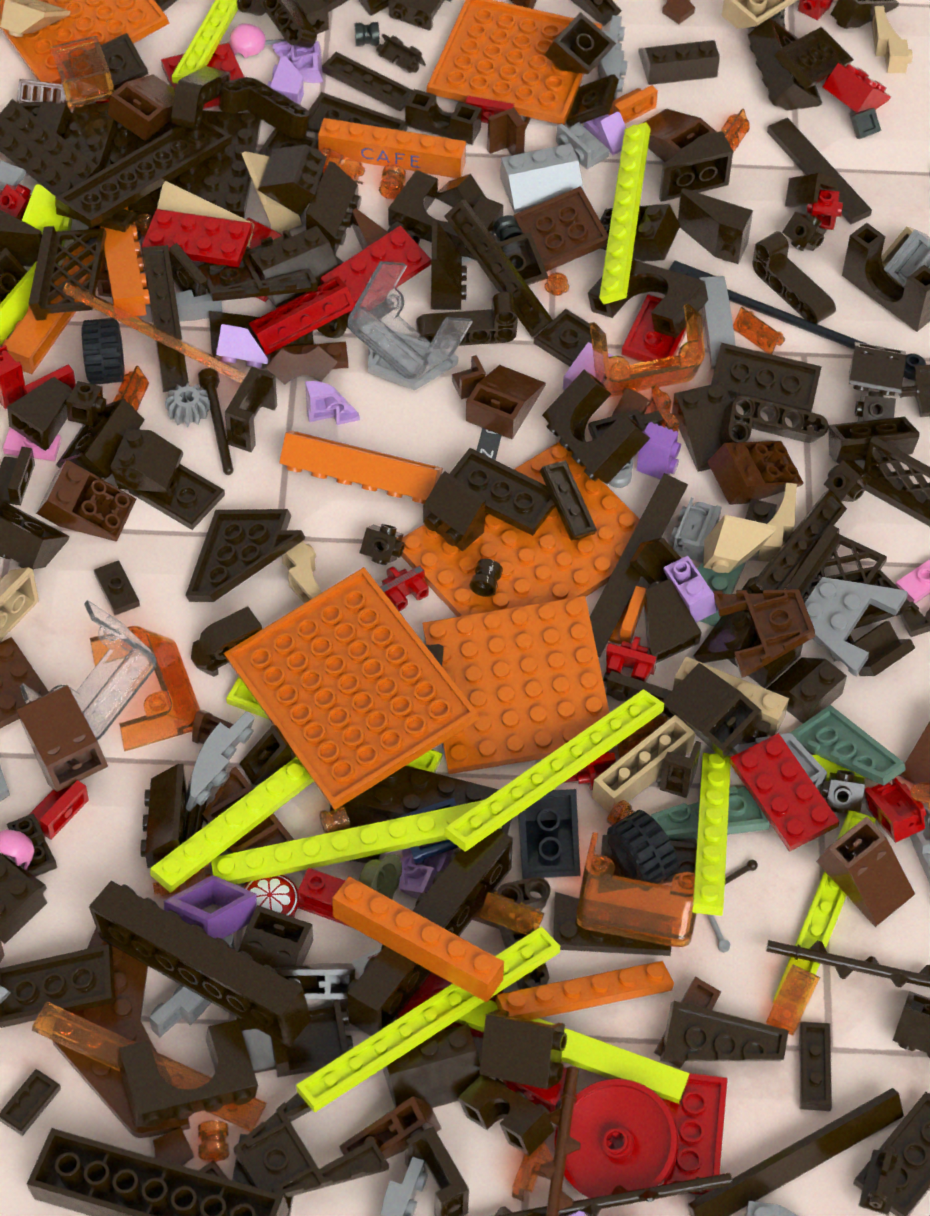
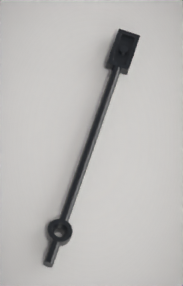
[669,260,926,380]

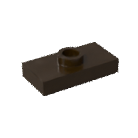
[94,560,140,616]
[0,1069,61,1136]

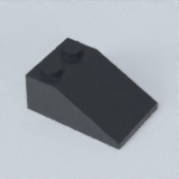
[518,789,580,879]

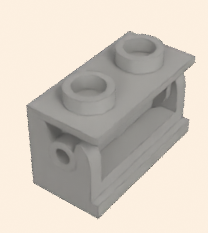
[884,229,930,288]
[670,497,722,562]

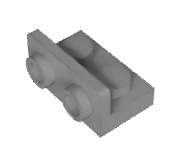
[556,122,610,169]

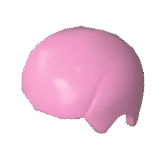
[229,24,266,58]
[0,829,35,870]

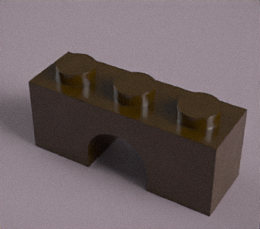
[405,89,482,145]
[458,1075,555,1156]

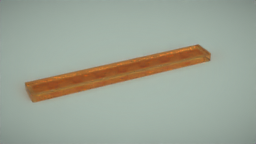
[62,282,247,384]
[32,1001,267,1132]

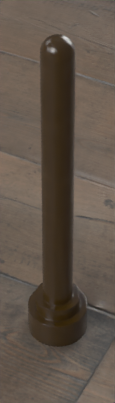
[198,368,234,475]

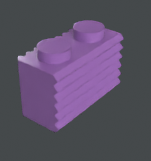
[636,422,681,479]

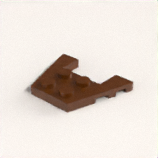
[713,589,815,678]

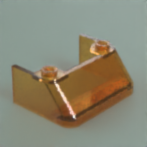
[590,304,705,397]
[89,626,200,752]
[576,832,697,947]

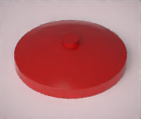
[554,1079,679,1205]

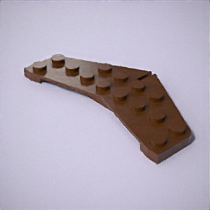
[51,928,190,1138]

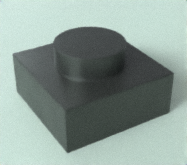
[850,108,881,139]

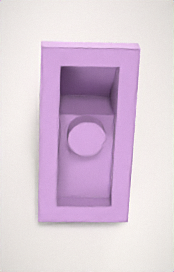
[584,112,626,155]

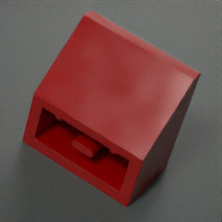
[822,63,891,113]

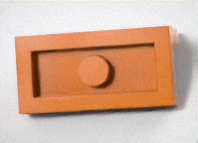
[608,85,658,124]
[609,586,646,644]

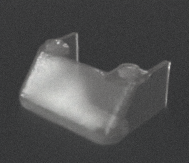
[348,261,473,379]
[19,600,157,740]

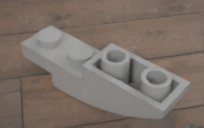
[597,15,628,101]
[185,711,255,811]
[149,934,235,1037]
[381,1157,428,1216]

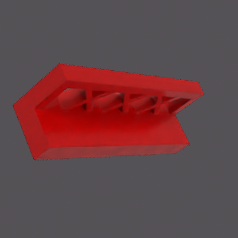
[248,276,357,355]

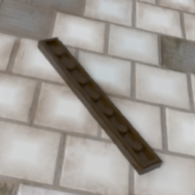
[590,473,688,658]
[687,1088,904,1216]

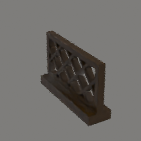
[28,226,107,321]
[863,436,930,527]
[785,524,887,603]

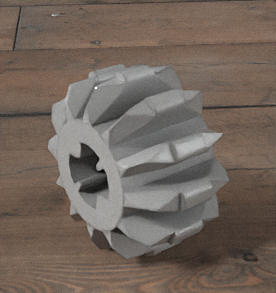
[165,382,210,427]

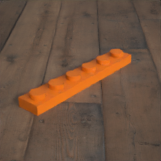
[495,961,674,1020]

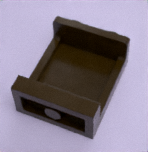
[389,0,452,31]
[225,367,277,453]
[271,999,354,1078]
[479,1009,567,1089]
[405,1126,469,1216]

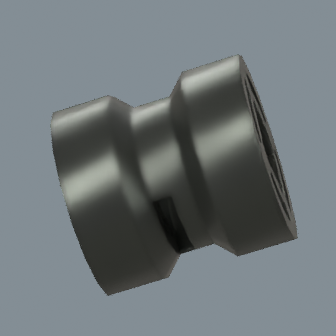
[355,22,380,47]
[493,215,524,242]

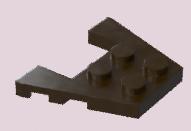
[832,570,930,662]

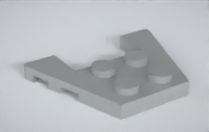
[805,577,908,676]

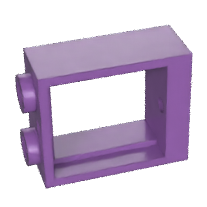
[164,875,257,939]

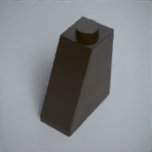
[7,377,72,451]
[644,579,702,663]

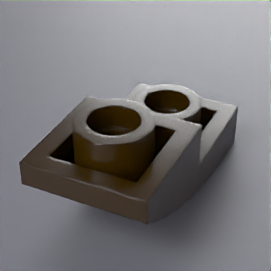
[7,813,57,877]

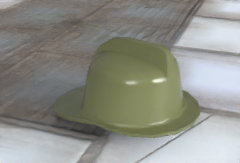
[359,854,402,899]

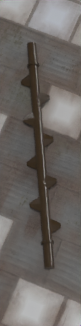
[766,940,930,988]
[494,1173,733,1216]

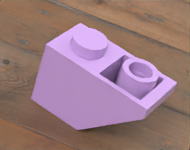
[267,56,304,105]
[216,324,268,368]
[664,556,716,622]

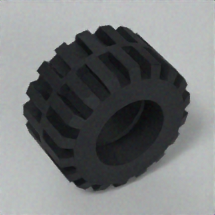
[81,318,125,385]
[607,810,678,891]

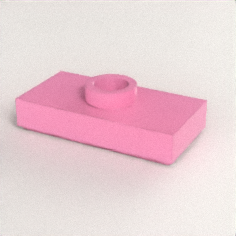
[3,428,62,461]
[895,559,930,603]

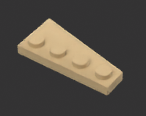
[157,181,254,247]

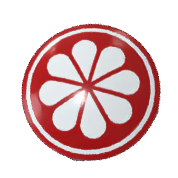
[244,875,299,918]

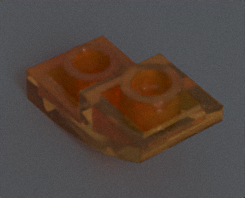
[650,385,679,432]
[766,965,820,1036]

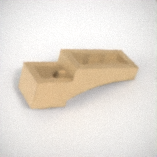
[871,6,912,73]
[758,483,797,562]
[282,541,322,603]

